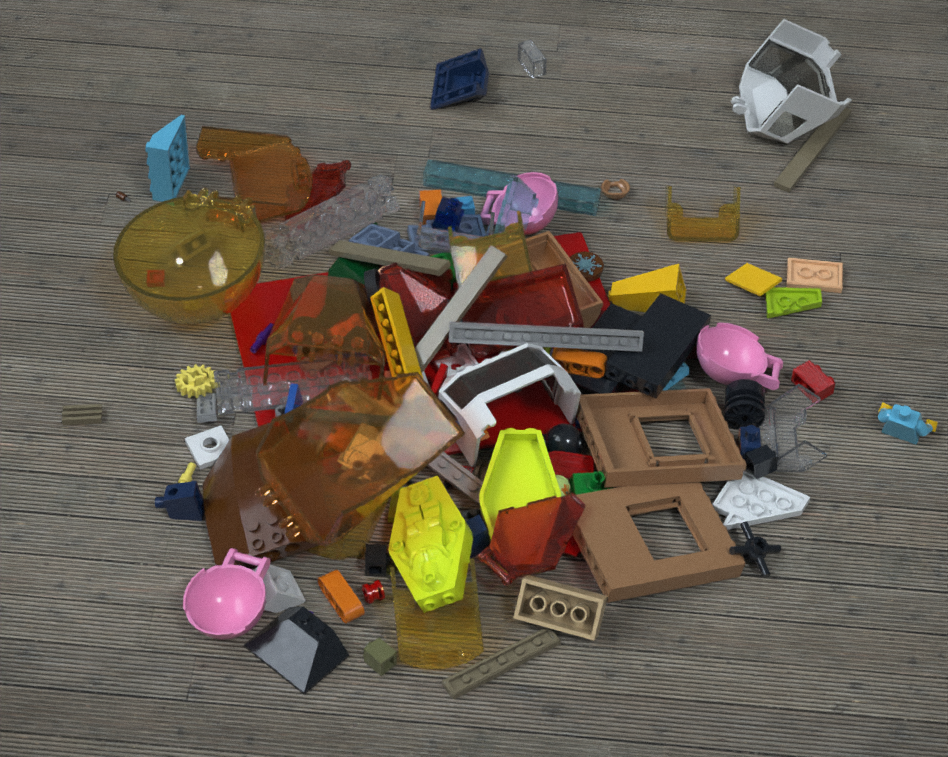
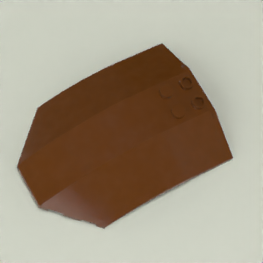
[203,423,335,569]

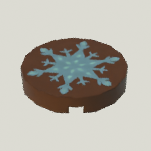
[570,252,604,282]

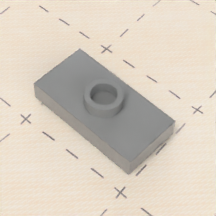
[197,393,217,423]

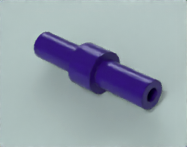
[250,323,276,353]

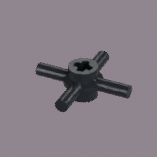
[729,521,781,578]

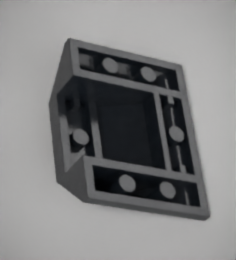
[244,606,349,695]

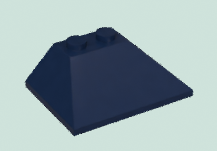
[430,48,489,110]

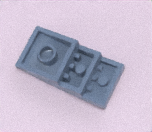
[407,214,487,255]
[349,223,430,266]

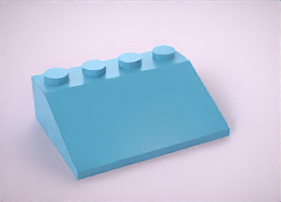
[145,115,190,203]

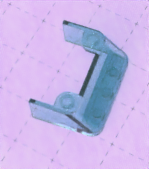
[492,175,539,248]

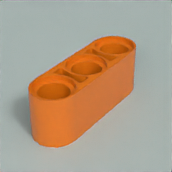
[551,347,608,378]
[317,569,365,624]

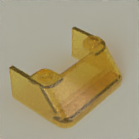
[665,185,741,241]

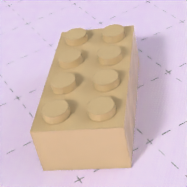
[513,575,608,640]

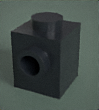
[746,444,778,479]
[365,543,391,577]

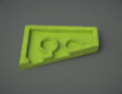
[765,287,822,319]

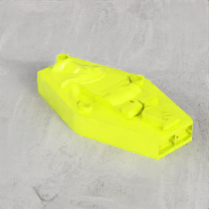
[479,428,561,574]
[389,476,473,613]

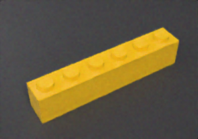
[370,287,425,396]

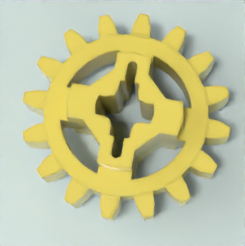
[175,364,218,398]

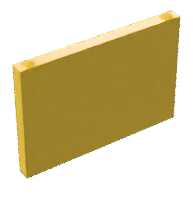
[725,263,782,296]

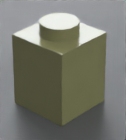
[364,637,397,676]

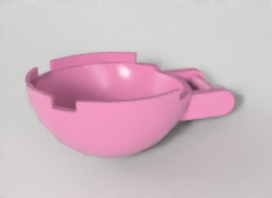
[480,172,558,235]
[696,323,783,390]
[183,548,270,640]

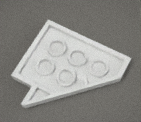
[712,469,810,530]

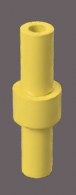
[178,462,196,483]

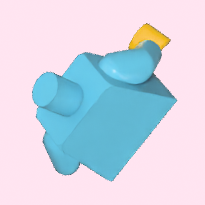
[878,402,938,445]

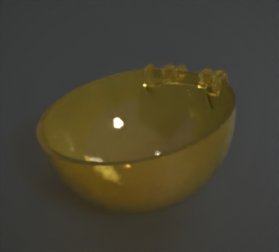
[113,188,265,325]

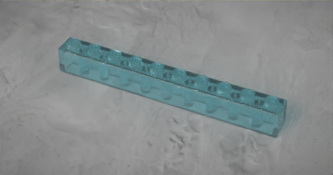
[423,159,601,216]

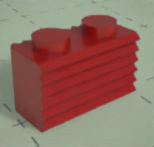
[791,360,835,404]

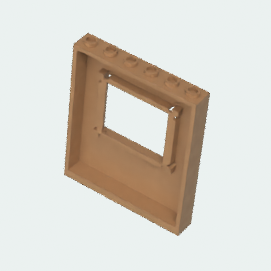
[576,388,746,488]
[561,482,745,603]

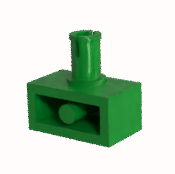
[569,471,614,496]

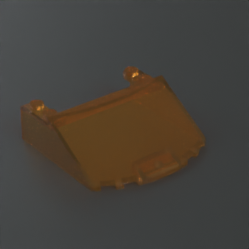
[196,126,312,228]

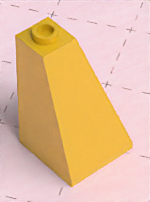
[608,264,687,312]

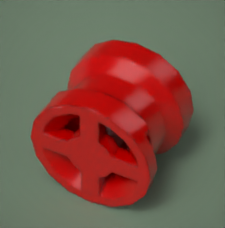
[362,580,385,604]

